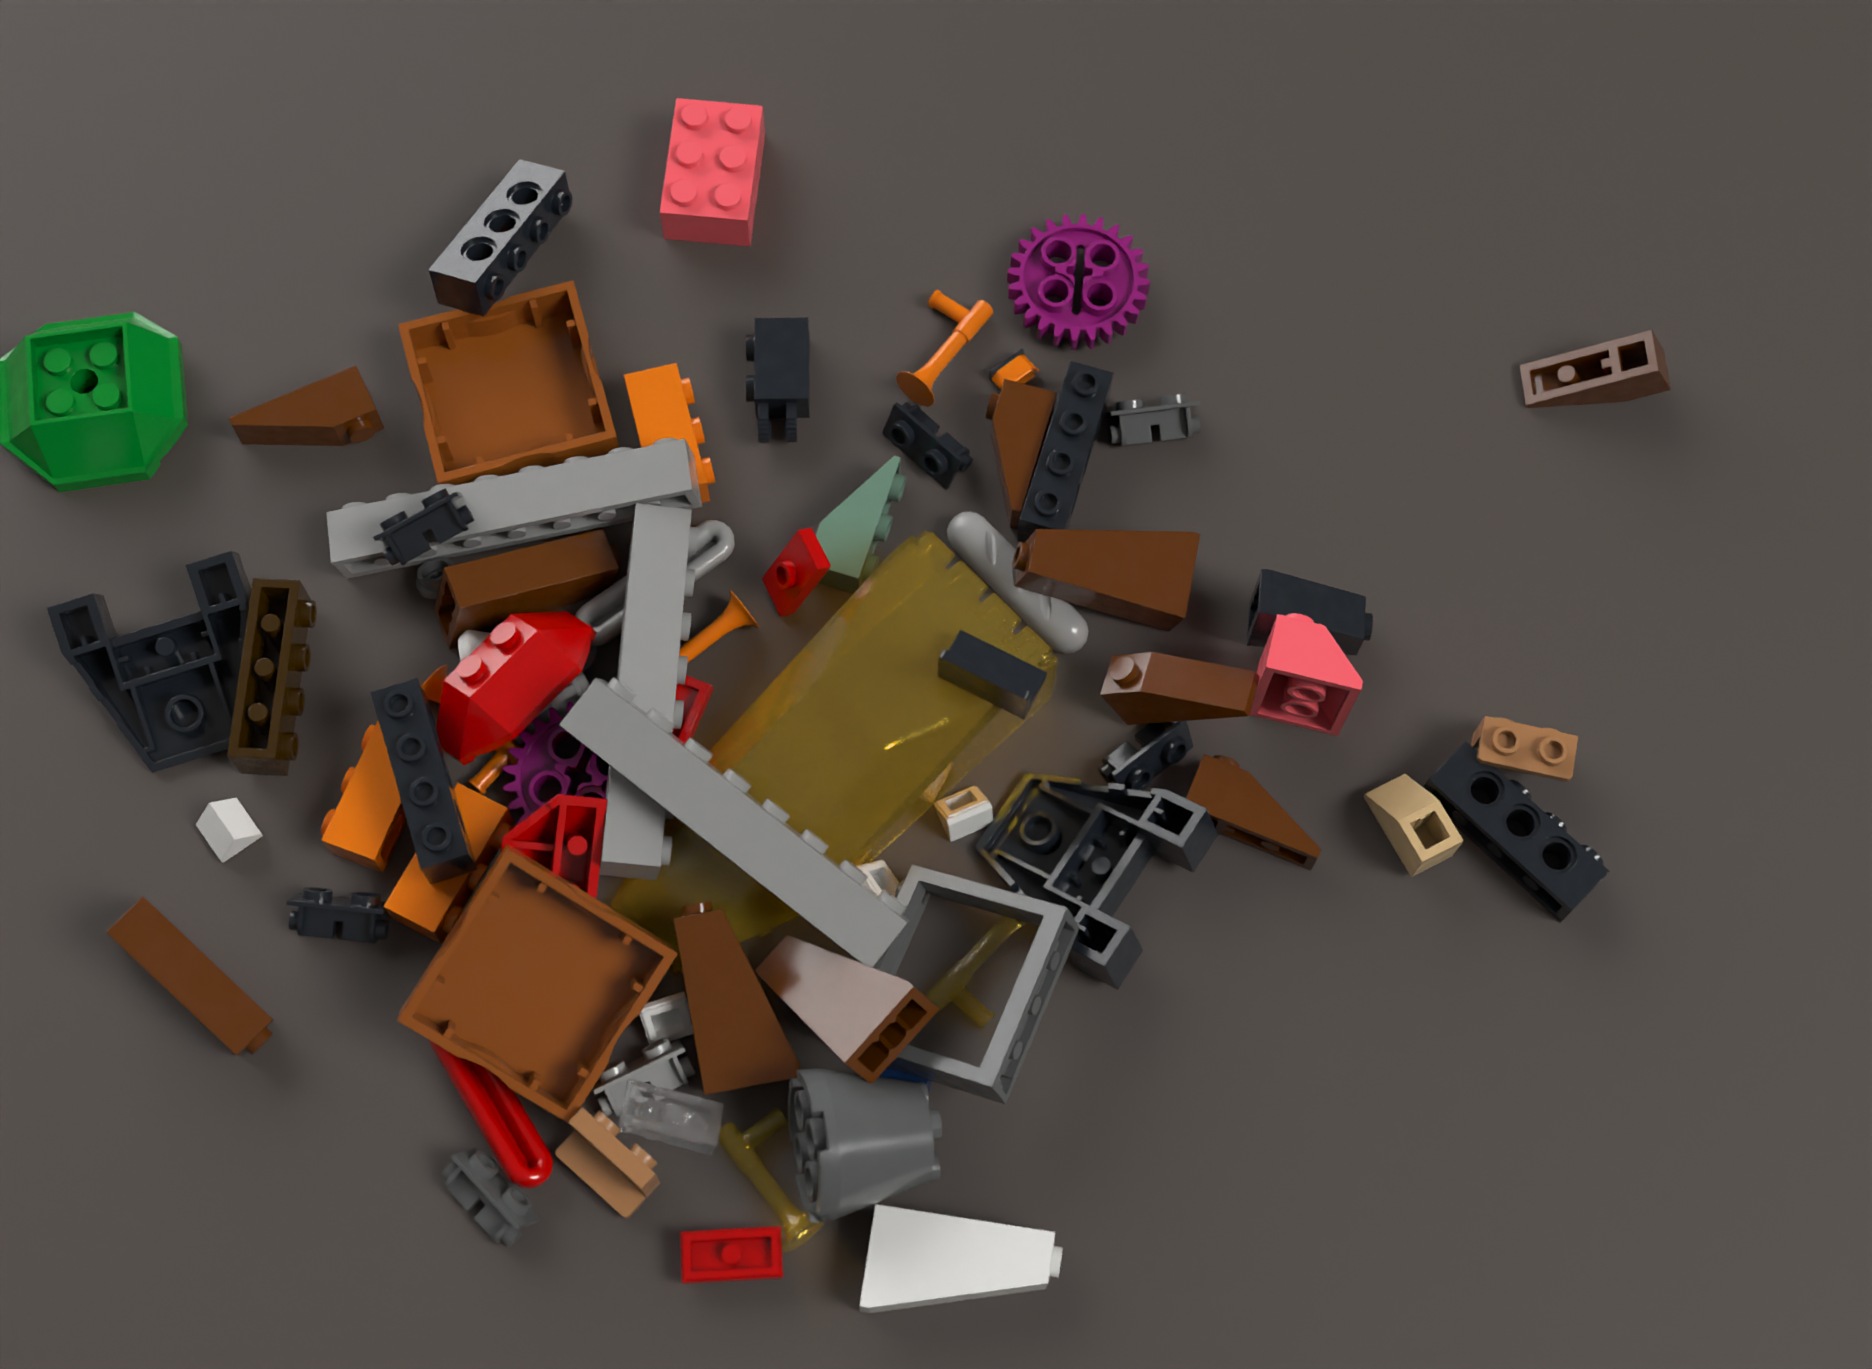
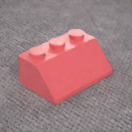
[1249,613,1363,736]

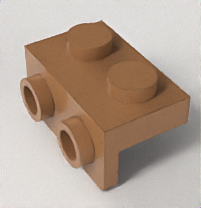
[1471,716,1578,782]
[555,1107,660,1219]

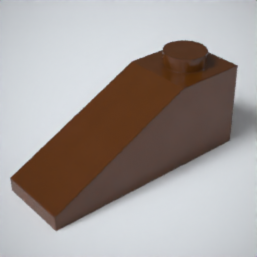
[1520,330,1671,408]
[229,365,385,446]
[985,379,1057,530]
[1100,652,1260,725]
[1186,754,1321,871]

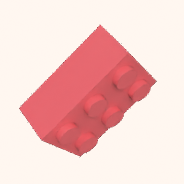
[660,98,765,247]

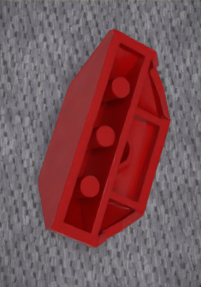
[436,611,597,766]
[500,794,607,898]

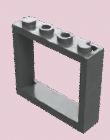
[873,864,1079,1105]

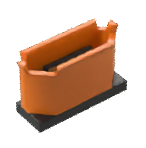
[989,348,1039,390]

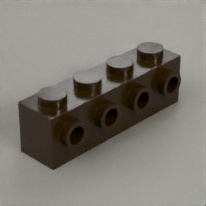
[227,578,317,776]

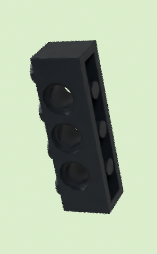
[429,159,572,317]
[1017,361,1114,543]
[371,678,478,884]
[1423,741,1610,923]

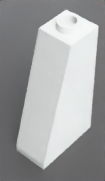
[859,1204,1062,1313]

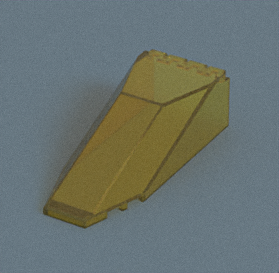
[610,530,1058,975]

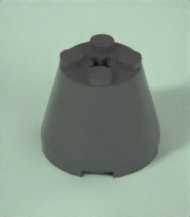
[788,1068,942,1223]

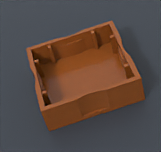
[398,280,619,486]
[397,844,678,1123]

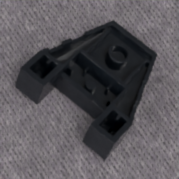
[46,550,251,773]
[975,772,1218,990]

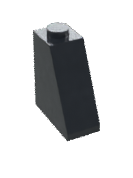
[1247,569,1373,656]

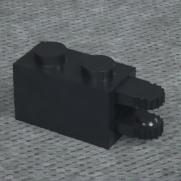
[746,317,810,443]

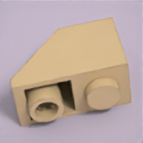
[1363,774,1464,877]

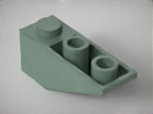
[816,456,907,595]

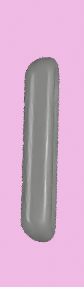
[946,511,1089,654]
[575,520,735,646]

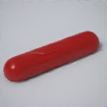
[429,1040,553,1189]

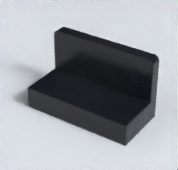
[937,630,1047,719]

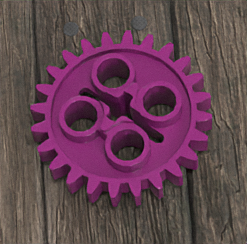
[1007,214,1150,350]
[503,702,608,824]

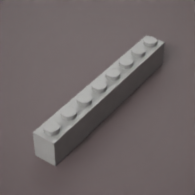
[326,438,702,579]
[599,503,699,880]
[559,677,910,967]

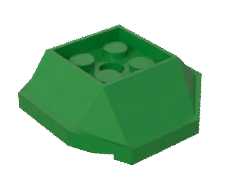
[0,312,188,492]

